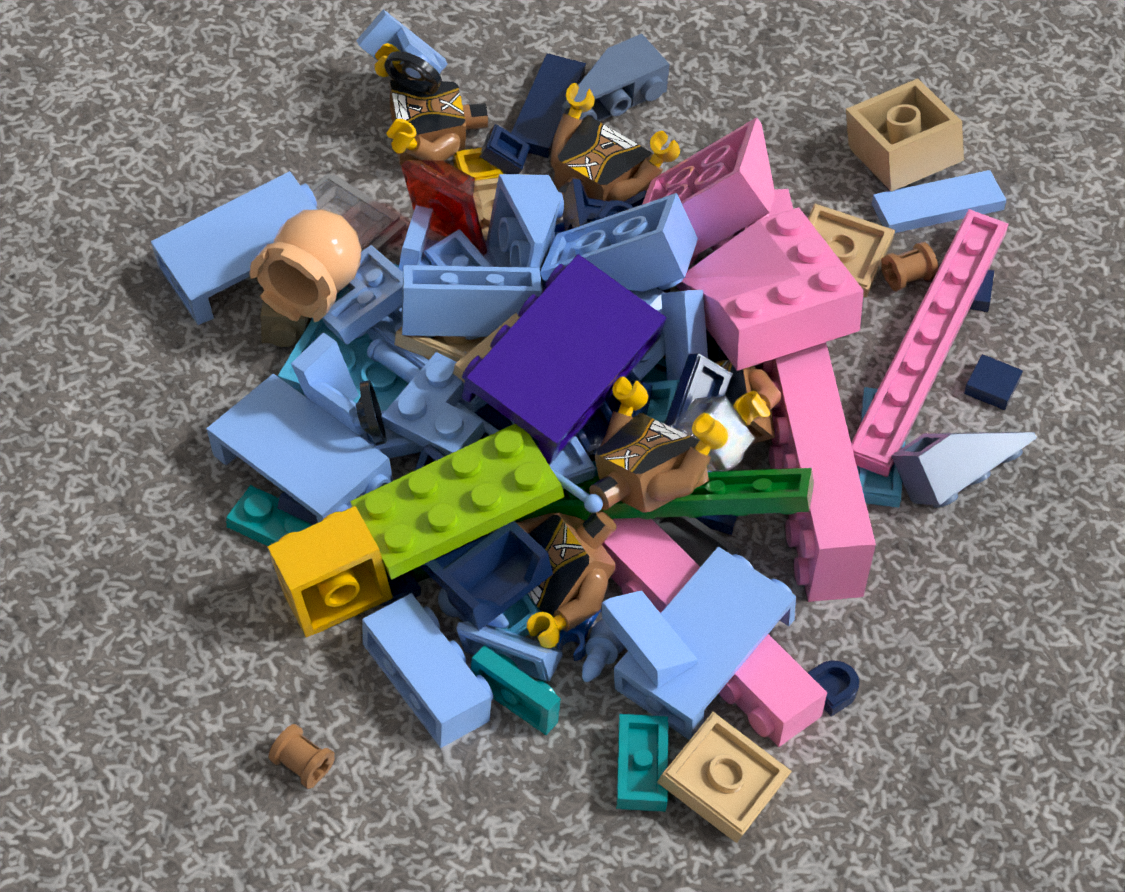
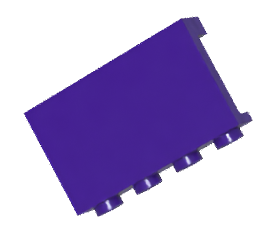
[461,254,667,465]

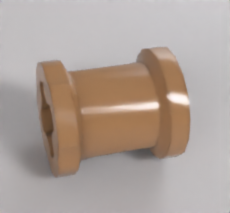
[881,242,938,291]
[268,724,335,789]

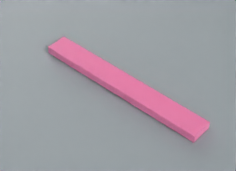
[851,209,1009,477]

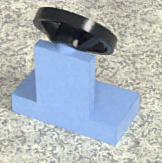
[356,9,448,95]
[291,333,387,446]

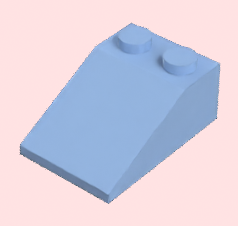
[485,174,564,284]
[540,193,698,292]

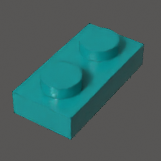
[226,485,312,546]
[471,645,561,735]
[616,714,668,812]

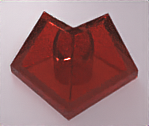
[401,160,487,256]

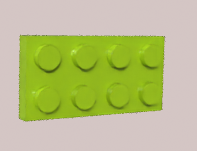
[350,424,564,579]

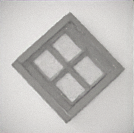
[310,173,407,252]

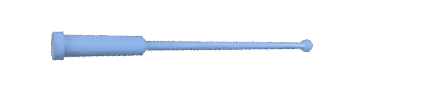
[367,339,603,513]

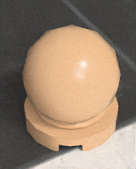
[249,209,361,322]

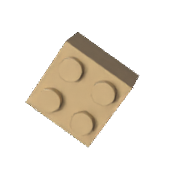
[846,79,964,192]

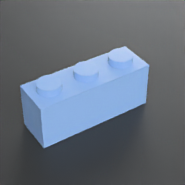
[402,265,542,340]
[362,593,493,748]

